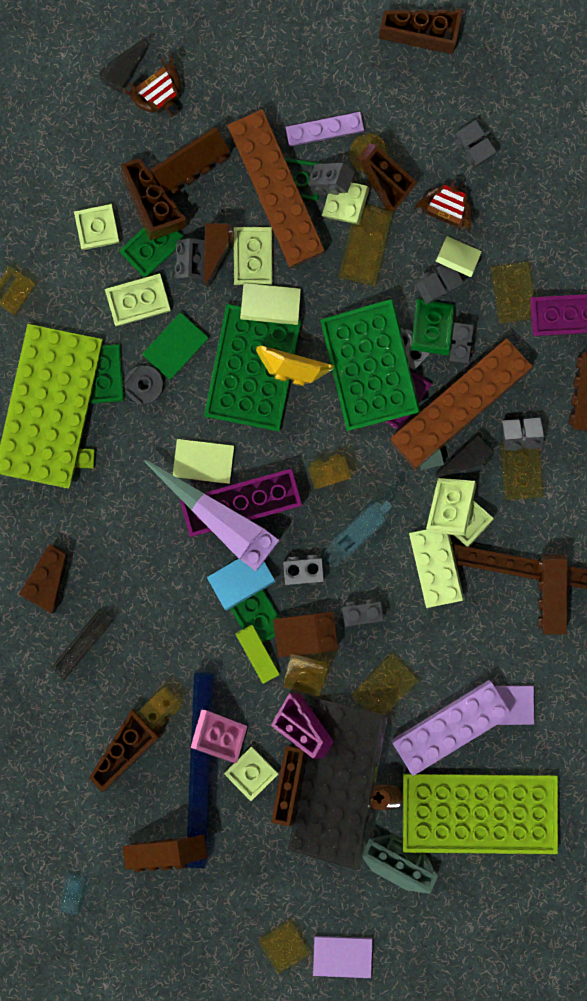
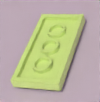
[409,529,464,608]

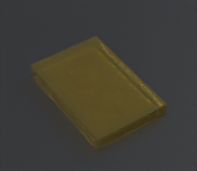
[490,262,534,324]
[499,443,543,501]
[351,653,419,721]

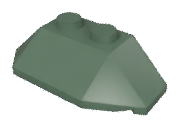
[362,834,438,894]

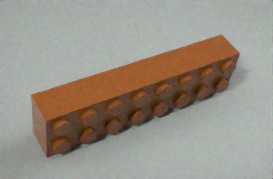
[227,109,325,269]
[390,338,533,471]

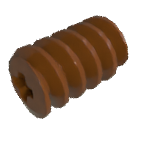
[368,785,403,810]

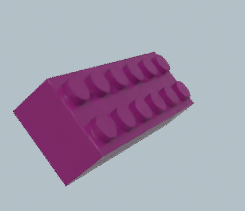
[180,469,302,537]

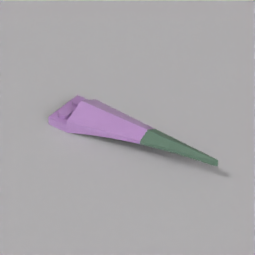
[145,460,280,571]

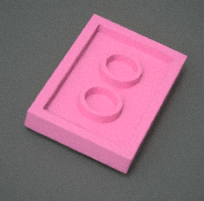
[191,710,247,763]

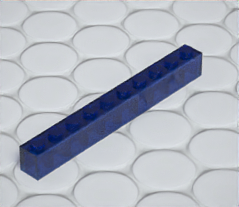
[186,671,214,868]

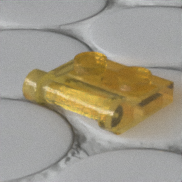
[0,265,36,316]

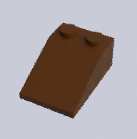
[204,223,234,287]
[273,611,338,657]

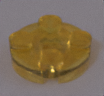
[350,134,388,173]

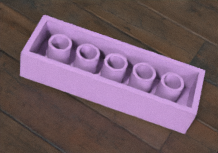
[391,680,512,776]

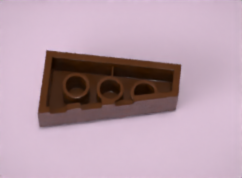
[378,9,463,54]
[121,158,187,241]
[89,709,161,792]
[122,834,208,872]

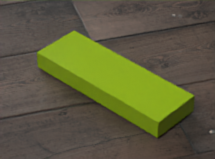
[235,625,280,684]

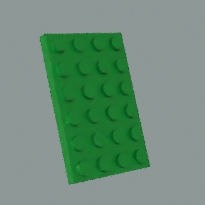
[320,299,421,431]
[204,304,301,432]

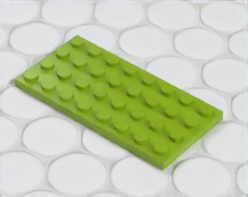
[0,324,103,489]
[403,774,558,854]

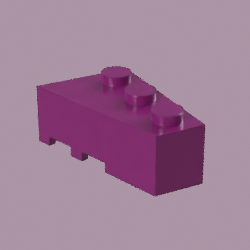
[270,693,333,759]

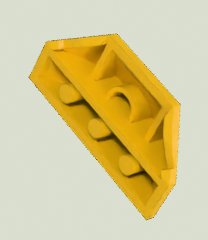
[256,346,334,386]

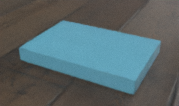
[207,559,276,611]

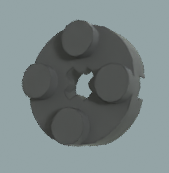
[125,366,163,404]

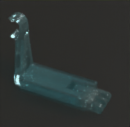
[321,501,393,568]

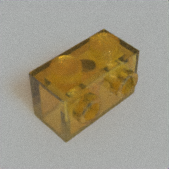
[307,454,351,490]
[137,685,181,730]

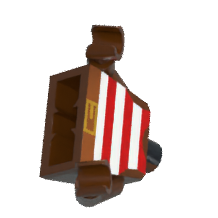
[122,54,181,117]
[414,178,472,232]

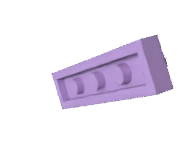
[285,112,364,147]

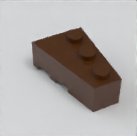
[357,143,417,213]
[19,544,68,614]

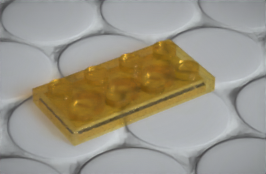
[338,206,393,287]

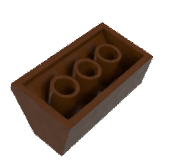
[151,127,230,196]

